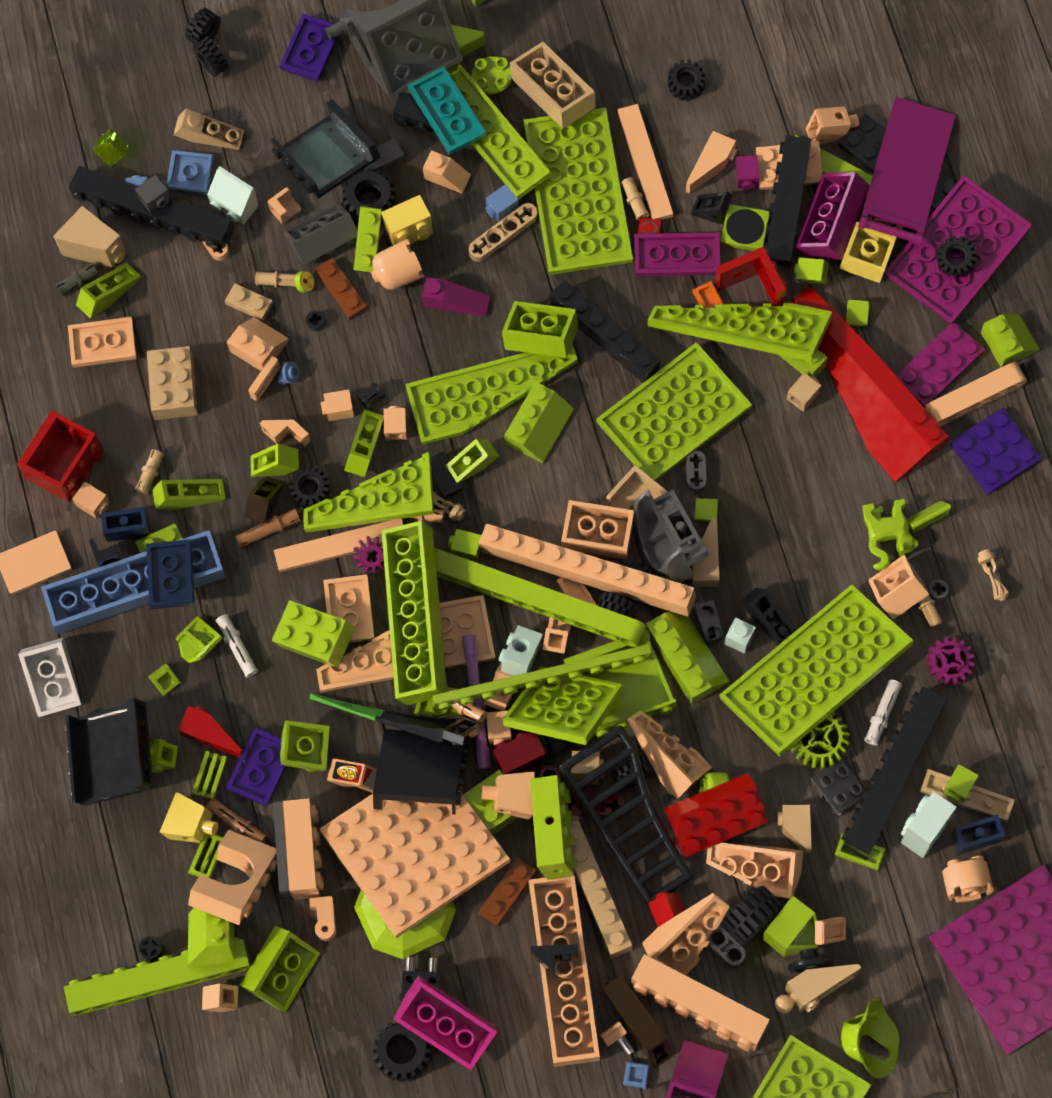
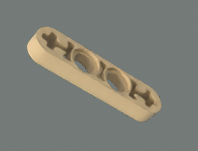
[469,203,537,262]

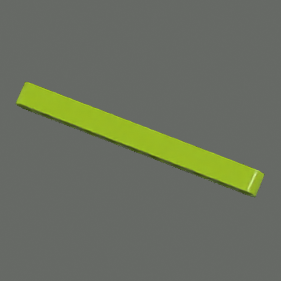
[434,548,646,647]

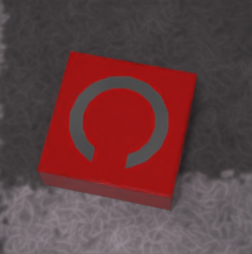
[638,217,661,234]

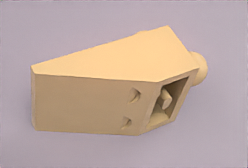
[775,964,861,1014]

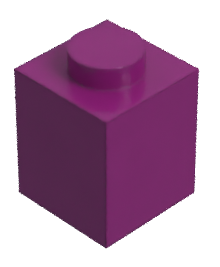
[735,155,759,190]

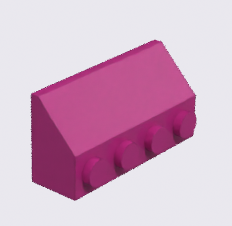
[394,975,497,1070]

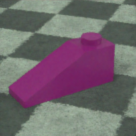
[422,277,490,317]

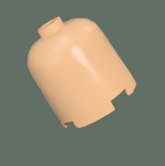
[371,239,425,290]

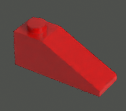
[178,706,243,758]

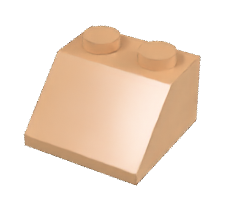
[227,317,289,371]
[868,555,929,620]

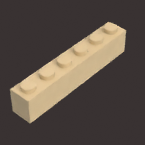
[570,821,632,959]

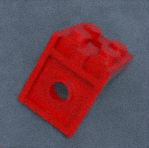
[715,247,788,306]

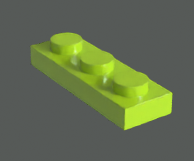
[354,206,382,272]

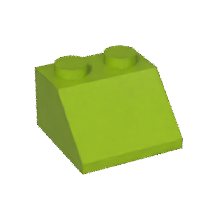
[981,314,1040,367]

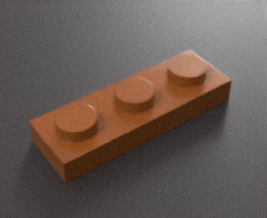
[315,258,367,321]
[478,857,536,927]

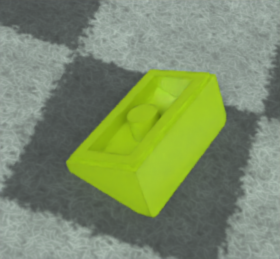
[907,501,951,534]

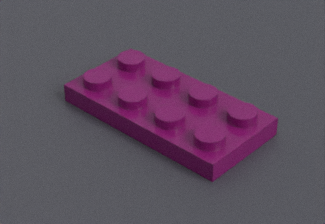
[634,233,720,277]
[896,322,985,407]

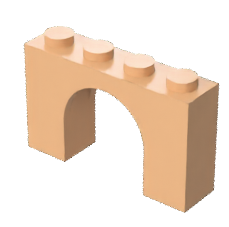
[188,830,277,925]

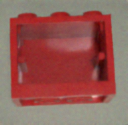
[17,410,103,502]

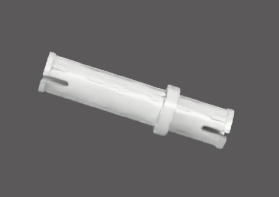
[216,614,258,678]
[864,679,902,746]

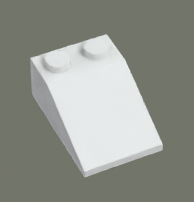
[18,637,81,717]

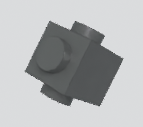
[135,175,171,213]

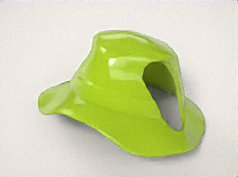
[841,998,900,1078]

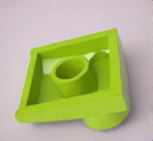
[280,720,330,772]

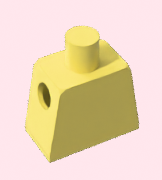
[160,793,218,843]

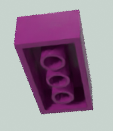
[795,172,870,260]

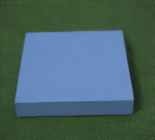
[166,150,215,195]

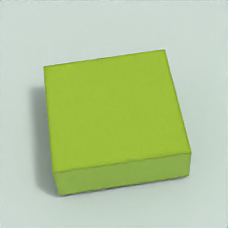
[695,498,718,522]

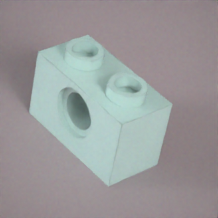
[499,625,543,676]

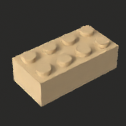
[510,42,596,129]

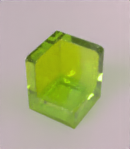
[92,128,128,167]

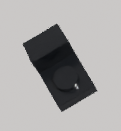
[691,191,732,224]
[531,944,578,977]

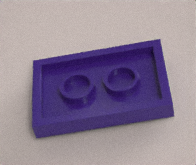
[279,14,339,82]
[226,728,287,807]

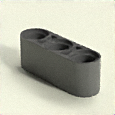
[708,925,745,968]

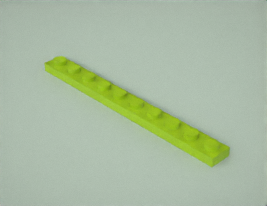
[431,644,652,710]

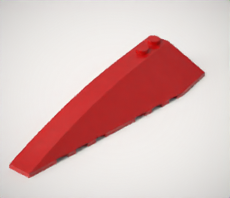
[792,286,949,483]

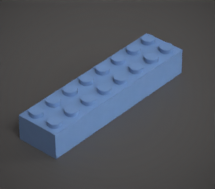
[41,530,226,634]

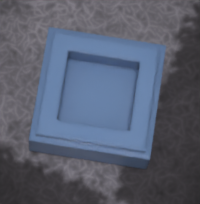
[623,1061,649,1089]

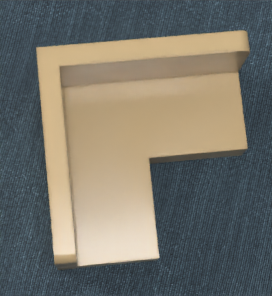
[606,465,668,510]

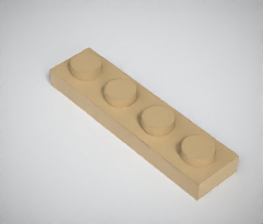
[920,769,1015,823]

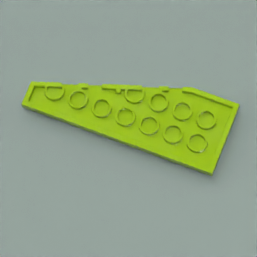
[647,303,832,362]
[405,343,577,445]

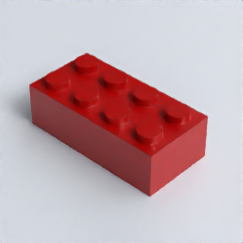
[664,773,768,857]

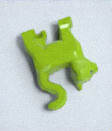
[862,499,919,570]

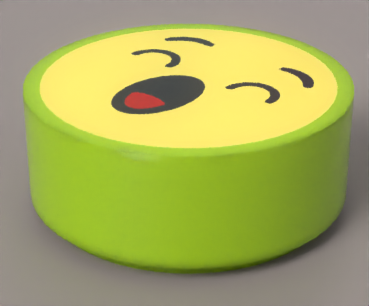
[294,271,315,293]

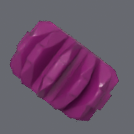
[353,536,385,573]

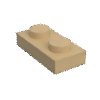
[225,283,273,321]

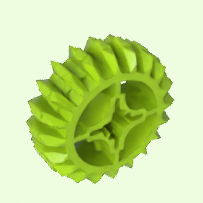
[791,712,850,769]

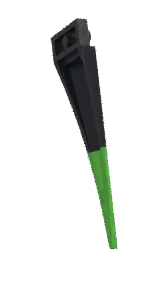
[310,693,483,746]

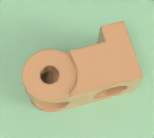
[309,896,336,942]

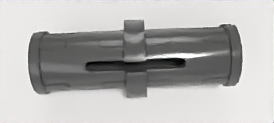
[55,263,98,296]

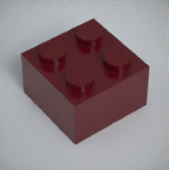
[493,731,547,775]

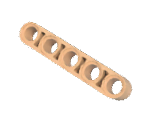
[924,362,1027,426]

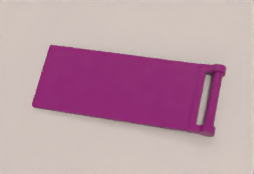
[858,97,955,246]

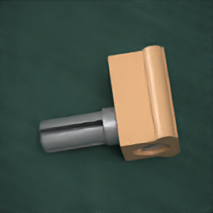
[599,1021,635,1055]

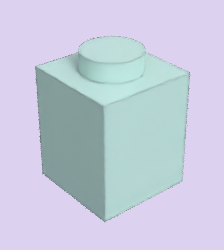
[725,617,756,654]

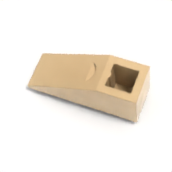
[174,108,244,150]

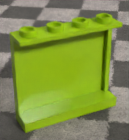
[564,629,676,738]

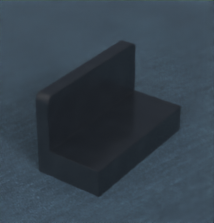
[89,538,122,567]

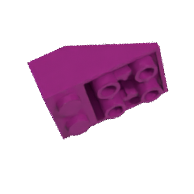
[666,1040,728,1098]

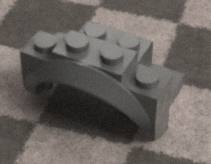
[633,490,709,583]

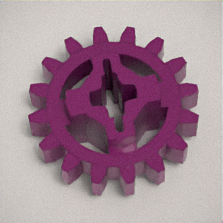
[926,637,975,686]

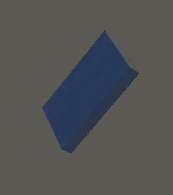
[146,540,195,609]

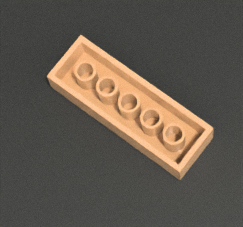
[631,954,770,1052]

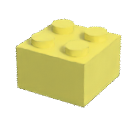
[381,195,433,246]
[839,222,897,283]

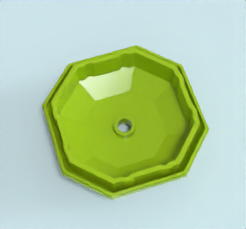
[354,890,456,960]

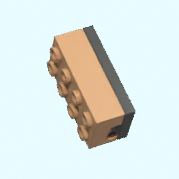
[273,799,324,901]

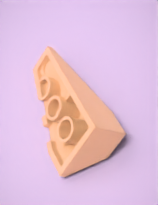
[706,842,803,898]

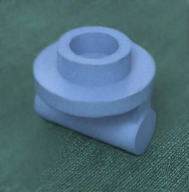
[278,362,300,385]

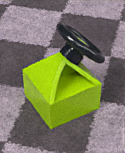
[763,896,834,973]

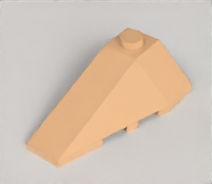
[627,710,713,799]
[642,893,730,975]

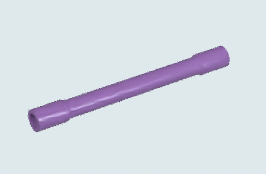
[462,635,491,770]

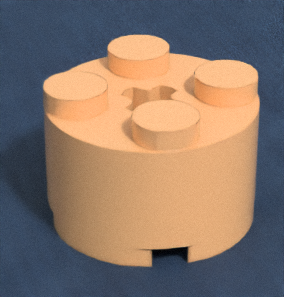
[942,856,994,902]

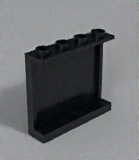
[65,698,154,806]
[373,729,469,815]

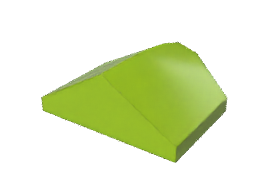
[176,616,223,663]

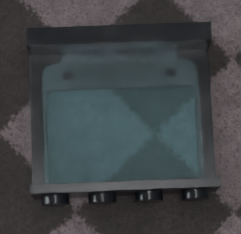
[271,99,381,199]

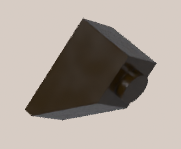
[244,477,283,524]

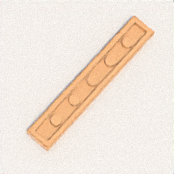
[618,104,673,220]
[274,519,403,573]

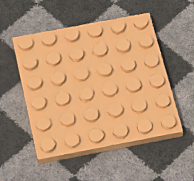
[319,791,510,938]

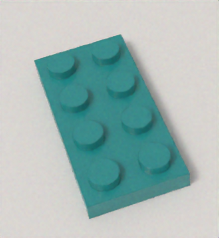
[408,66,486,155]

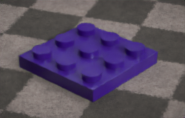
[949,408,1042,495]

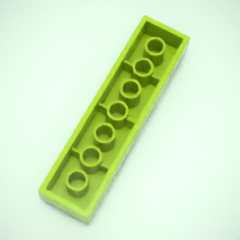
[382,521,447,705]

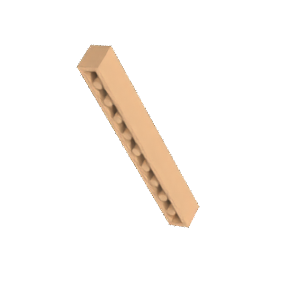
[479,524,696,617]

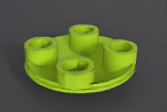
[471,56,512,94]

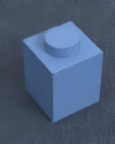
[485,184,519,222]

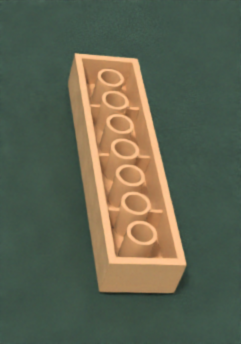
[529,876,600,1067]

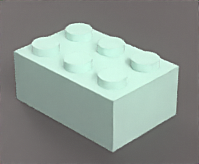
[901,791,956,858]

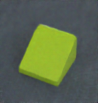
[846,300,869,327]
[148,664,181,696]

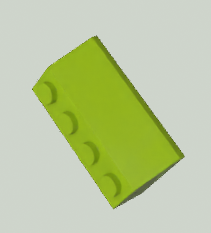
[646,611,730,705]

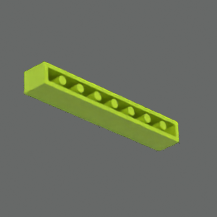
[63,937,251,1017]

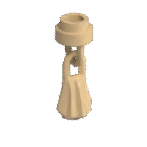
[433,491,466,521]
[977,549,1009,601]

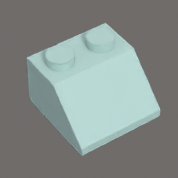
[207,166,259,225]

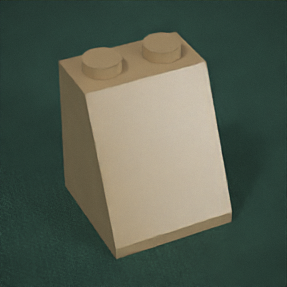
[53,206,126,268]

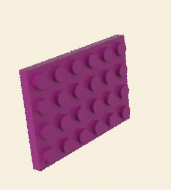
[884,175,1032,324]

